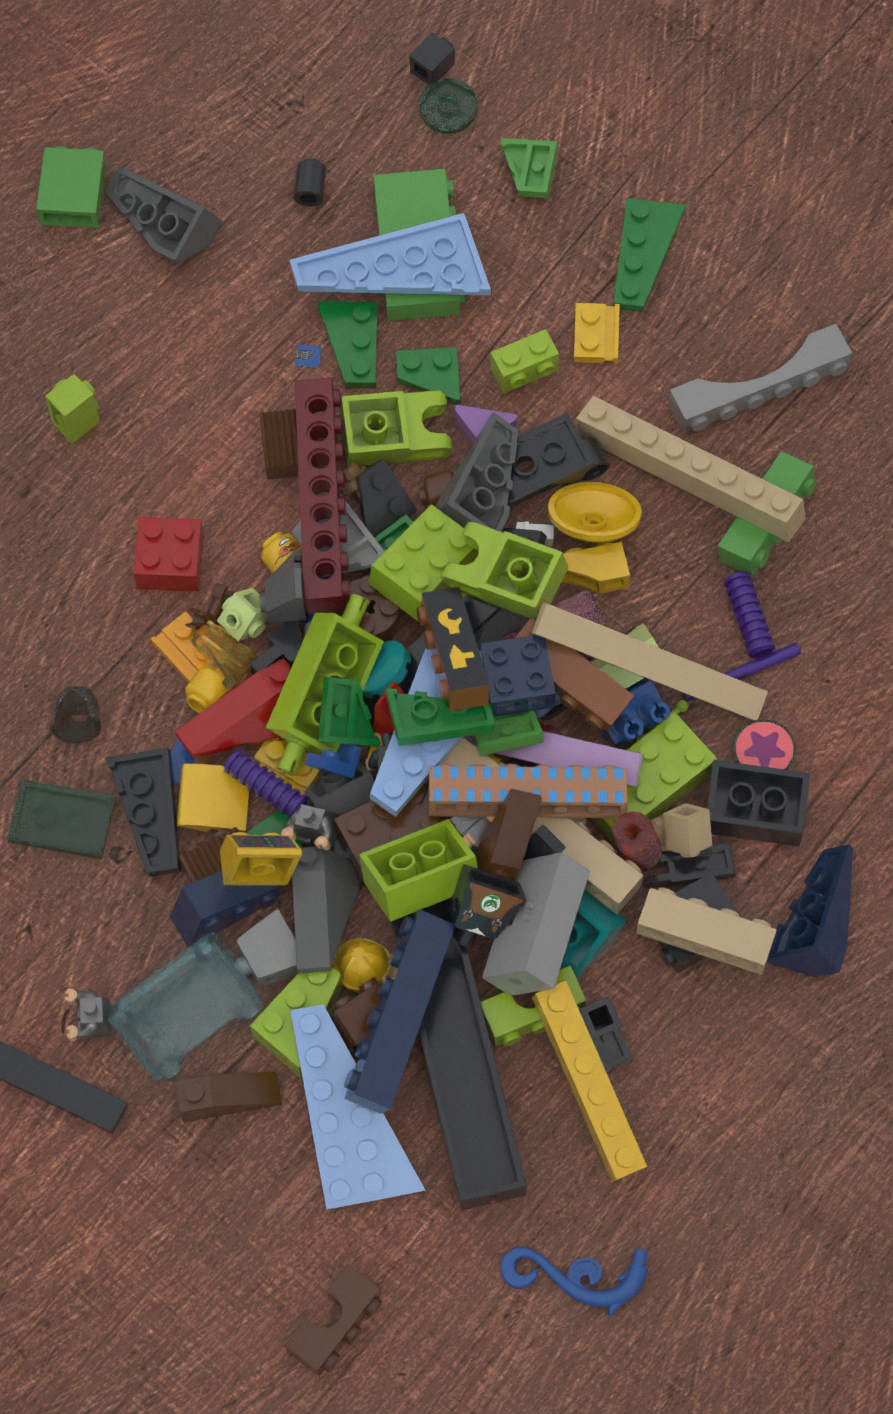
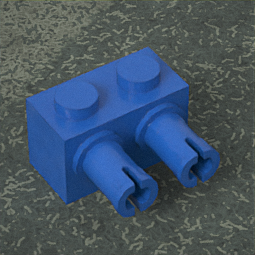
[599,678,670,745]

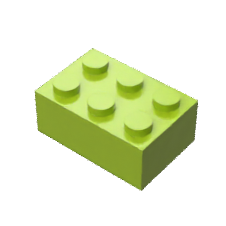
[369,504,478,621]
[359,819,478,922]

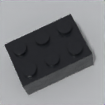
[707,760,810,846]

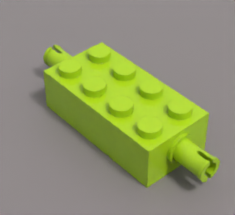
[266,594,384,776]

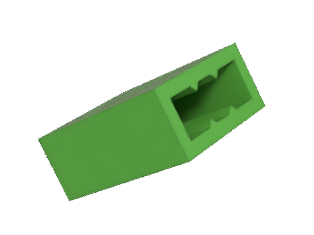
[36,146,107,228]

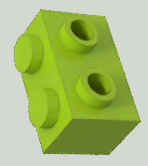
[490,329,559,394]
[45,374,100,444]

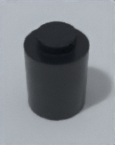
[293,158,326,207]

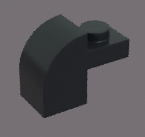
[579,996,632,1071]

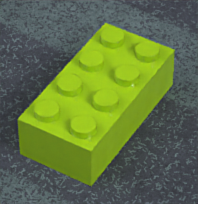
[590,713,717,849]

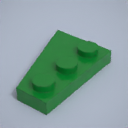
[317,301,378,388]
[386,688,495,746]

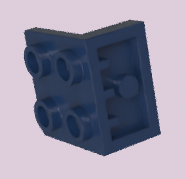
[481,635,556,717]

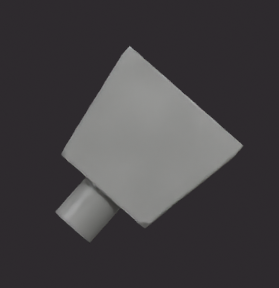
[226,909,298,987]

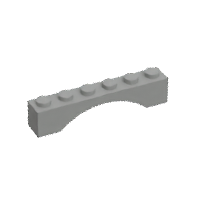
[668,324,852,433]

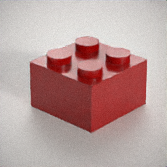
[133,517,204,592]

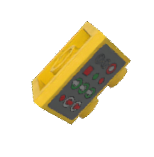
[220,832,302,885]

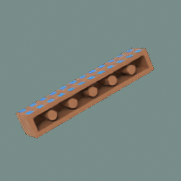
[429,763,627,818]

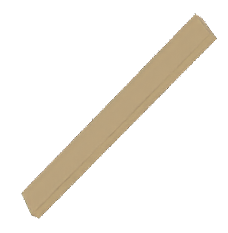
[532,603,768,721]

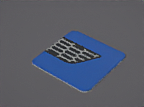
[295,344,321,368]

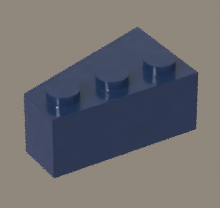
[170,871,284,949]

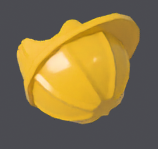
[333,937,391,994]

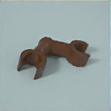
[185,583,233,631]

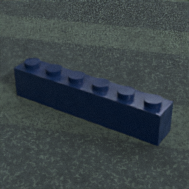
[344,910,455,1114]

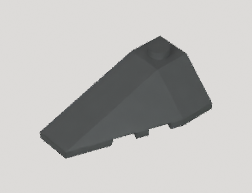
[435,413,518,532]
[292,846,359,973]

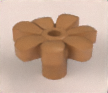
[342,463,367,499]

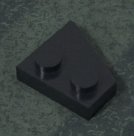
[356,459,417,537]

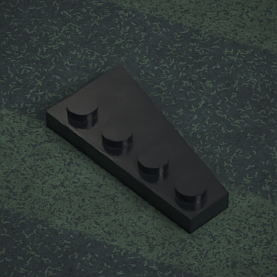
[106,747,181,877]

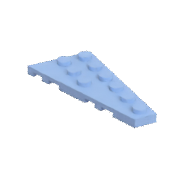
[289,213,491,295]
[370,648,484,817]
[290,1004,426,1209]

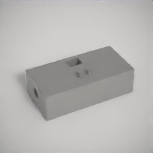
[482,852,590,996]

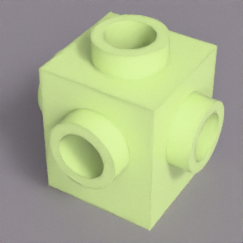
[217,588,268,641]

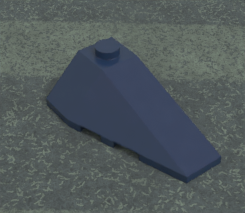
[767,844,853,977]

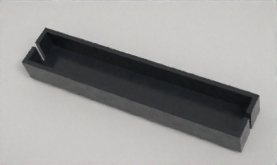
[390,897,527,1211]

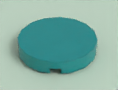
[362,641,411,698]

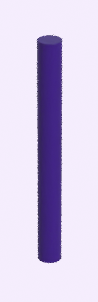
[682,643,801,702]

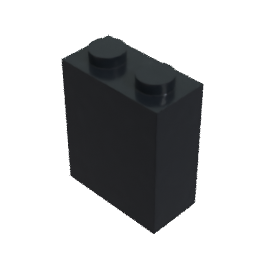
[650,872,742,973]

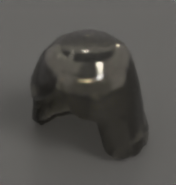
[50,686,102,743]

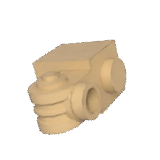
[645,803,712,857]

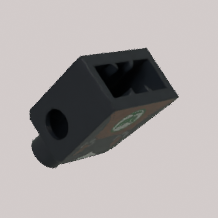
[449,864,526,947]

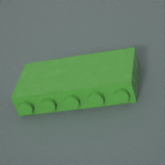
[374,169,465,321]

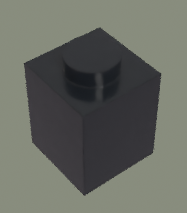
[409,32,455,87]

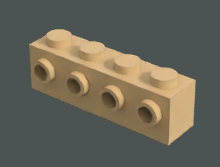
[636,888,777,975]

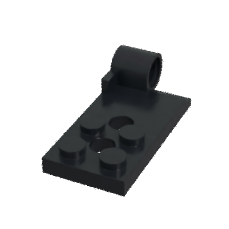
[456,413,610,508]

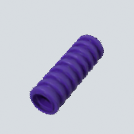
[724,571,775,658]
[224,749,308,819]

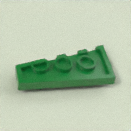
[613,198,686,312]

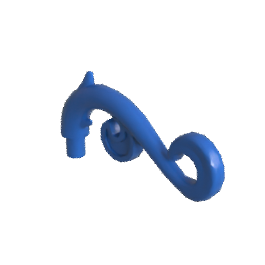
[500,1247,648,1316]

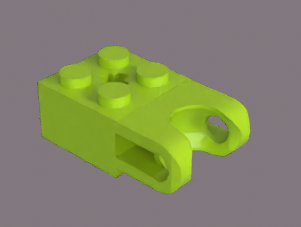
[340,391,453,466]
[440,522,568,620]

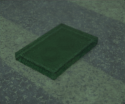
[7,780,116,859]

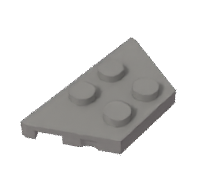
[292,492,385,578]

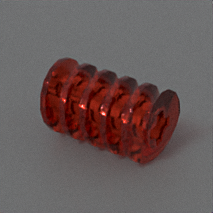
[612,811,662,872]

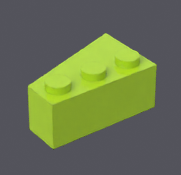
[250,967,343,1078]

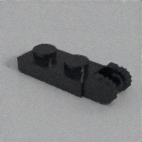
[640,843,735,888]

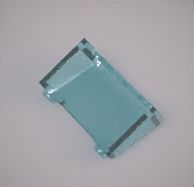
[108,930,263,1082]

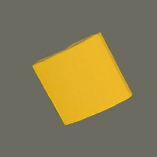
[177,764,249,832]

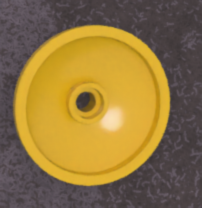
[548,482,642,543]

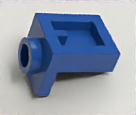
[305,743,361,778]

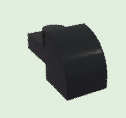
[250,621,303,675]

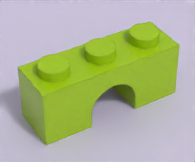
[480,965,586,1047]

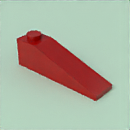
[175,658,291,758]

